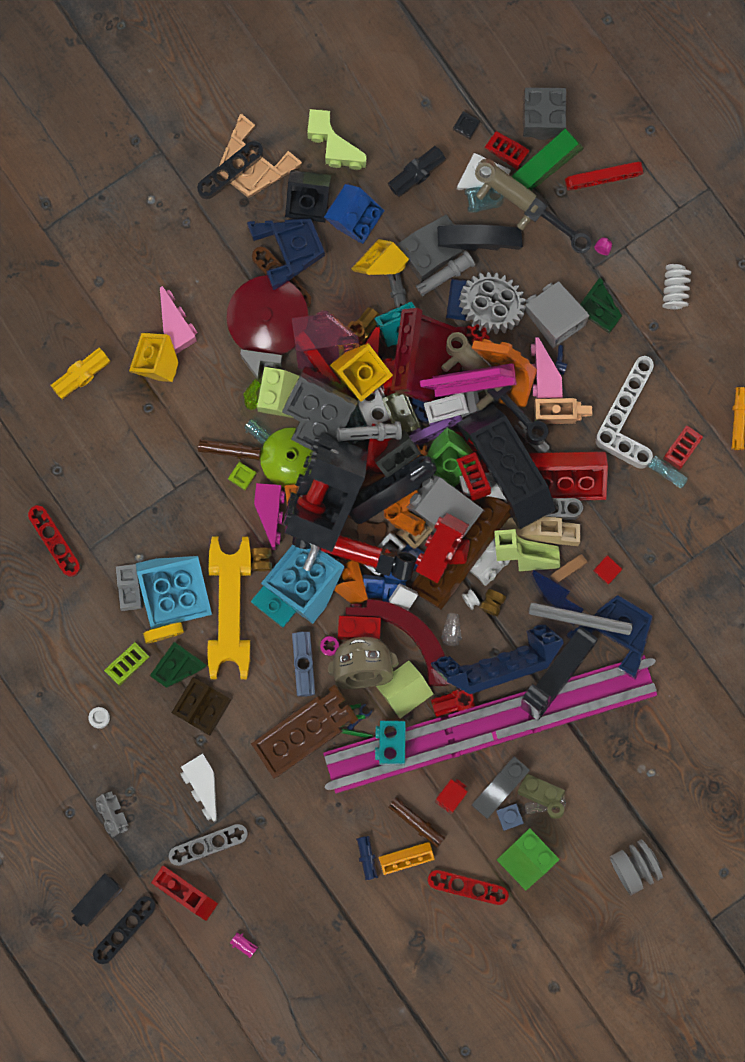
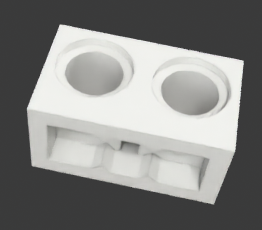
[357,386,391,427]

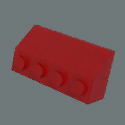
[529,452,608,500]

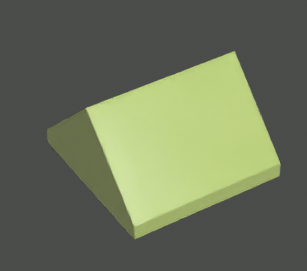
[376,661,434,719]

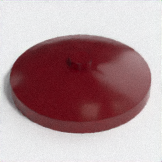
[227,276,309,355]

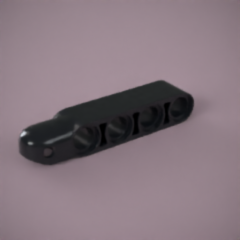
[349,456,437,524]

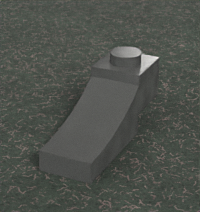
[471,756,530,819]

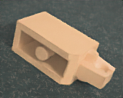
[534,398,592,424]

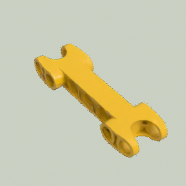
[208,536,251,680]

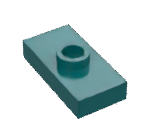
[251,586,296,628]

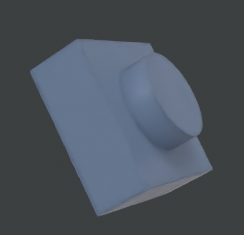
[496,804,524,831]

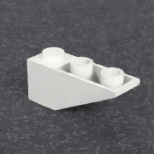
[180,754,217,823]

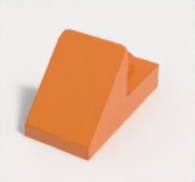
[334,561,368,604]

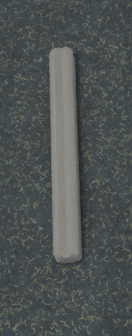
[529,603,632,635]

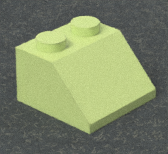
[257,367,299,418]

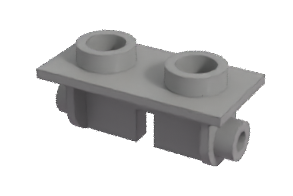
[96,791,129,838]

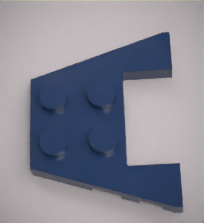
[247,219,325,290]
[566,595,653,679]

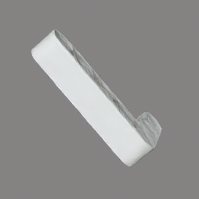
[595,356,654,469]

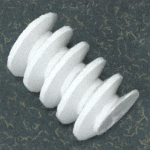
[662,264,691,309]

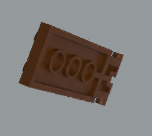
[251,685,359,779]

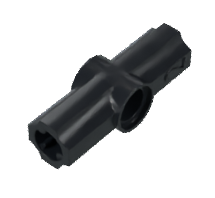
[388,146,446,198]

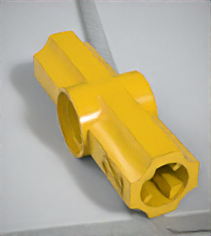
[51,348,110,400]

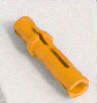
[731,387,745,450]

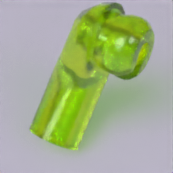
[243,379,261,410]

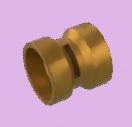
[251,548,272,572]
[479,589,506,617]

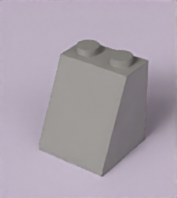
[525,281,589,348]
[407,475,483,537]

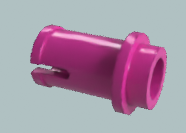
[230,933,258,958]

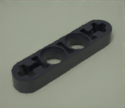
[197,141,263,199]
[93,896,156,964]

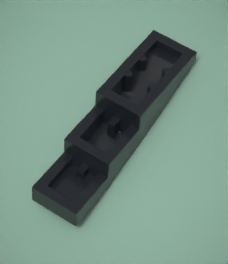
[437,225,523,251]

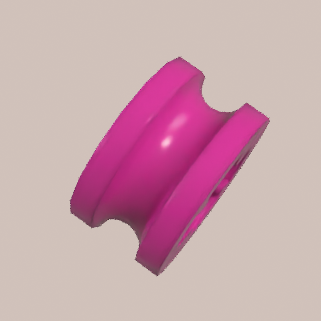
[320,636,339,656]

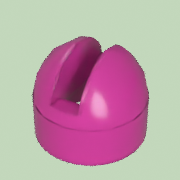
[594,237,612,255]

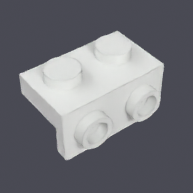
[470,538,510,586]

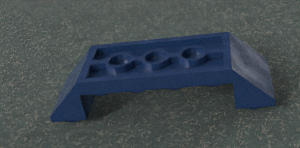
[431,624,563,694]

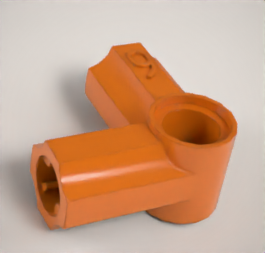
[384,490,425,537]

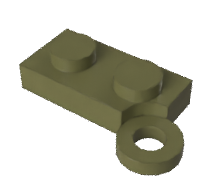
[518,774,565,819]

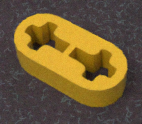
[143,622,184,644]

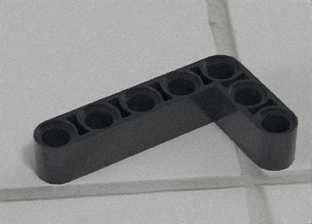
[521,627,598,720]

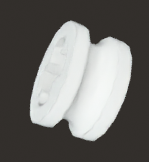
[462,589,480,610]

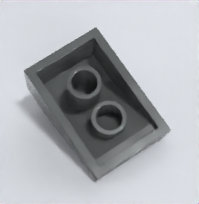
[397,215,466,282]

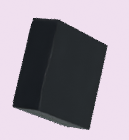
[453,111,481,140]

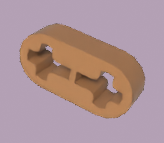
[550,554,588,585]

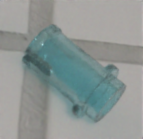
[244,419,271,444]

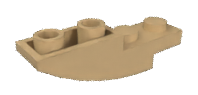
[500,517,580,546]

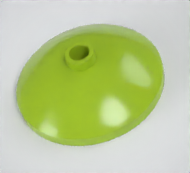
[260,428,311,489]

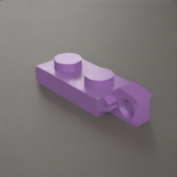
[410,415,462,446]

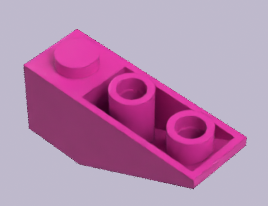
[254,483,285,550]

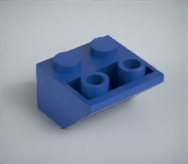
[324,184,384,244]

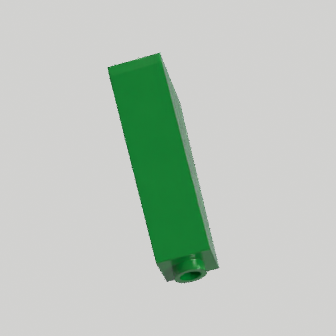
[511,129,584,191]

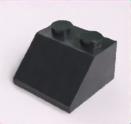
[285,170,331,223]

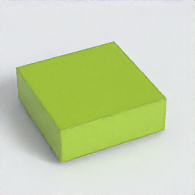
[228,462,257,491]

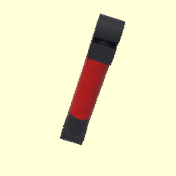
[292,535,416,580]

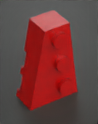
[415,513,469,583]

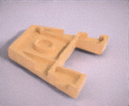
[218,114,302,198]

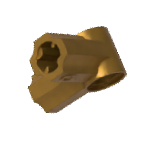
[343,307,380,348]

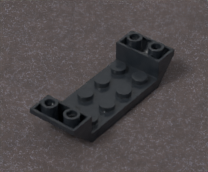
[457,404,556,530]

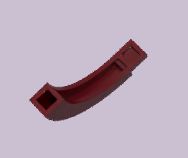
[346,599,450,686]

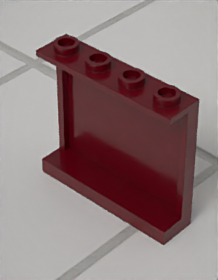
[391,308,467,403]

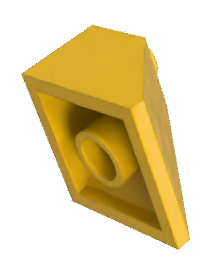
[351,239,409,275]
[129,333,179,382]
[330,344,393,402]

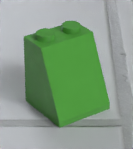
[497,828,560,891]

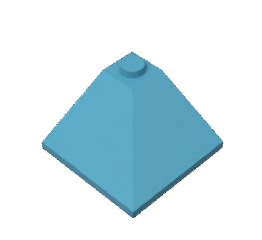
[261,545,344,624]
[136,556,212,629]

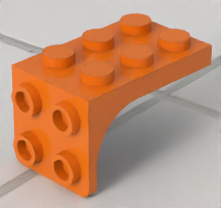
[472,339,537,407]

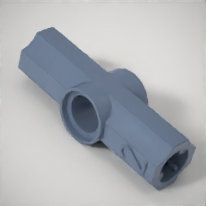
[292,632,315,697]

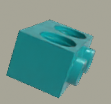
[375,721,406,765]

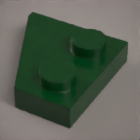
[580,277,622,334]
[150,642,207,688]

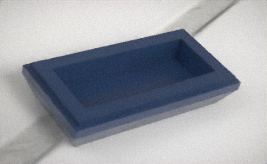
[446,278,467,321]

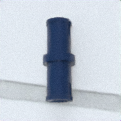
[356,836,378,880]

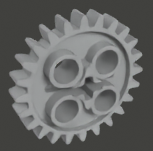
[459,272,526,334]

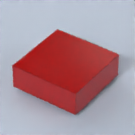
[593,555,623,585]

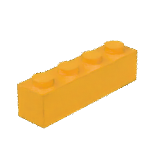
[379,842,435,875]

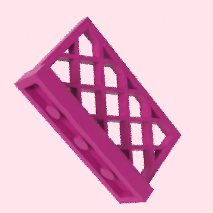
[420,364,516,397]

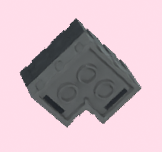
[282,366,358,450]

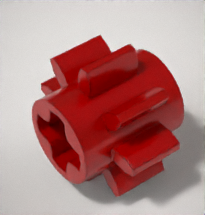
[466,324,491,345]

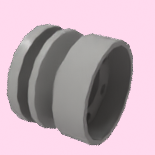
[610,839,663,895]

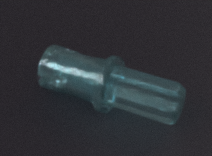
[648,456,688,488]

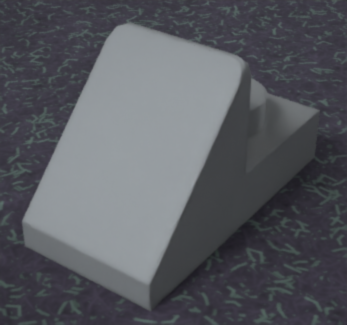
[240,349,282,380]

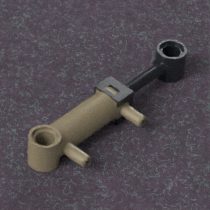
[475,159,592,253]
[441,332,548,445]

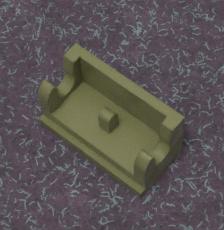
[382,392,421,433]

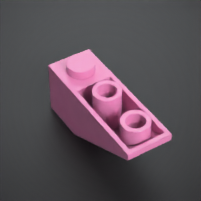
[160,286,197,354]
[531,337,563,399]

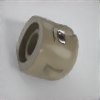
[328,637,399,689]

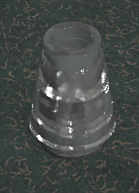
[441,613,462,646]

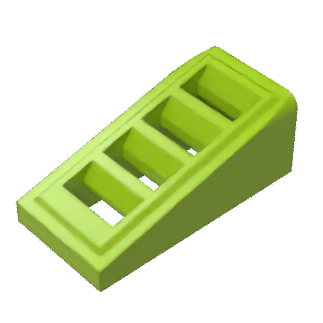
[104,642,150,686]

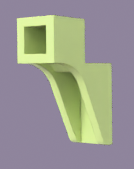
[307,109,366,170]
[494,529,561,571]

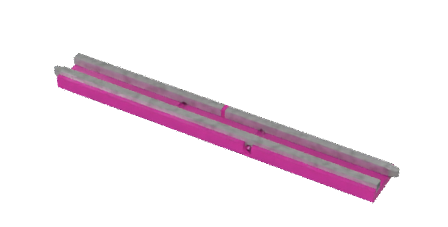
[323,655,657,794]

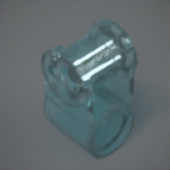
[464,187,504,212]

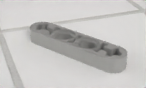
[169,824,248,866]

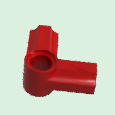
[431,689,475,717]

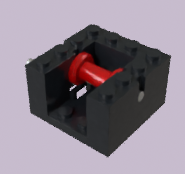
[283,432,368,571]

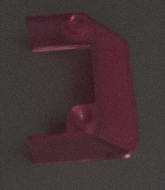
[292,311,359,370]

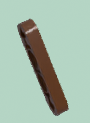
[252,247,312,309]

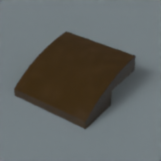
[171,677,231,736]

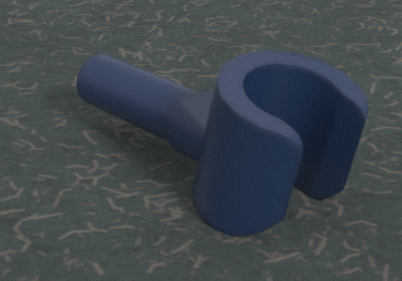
[555,345,567,375]
[347,704,372,730]

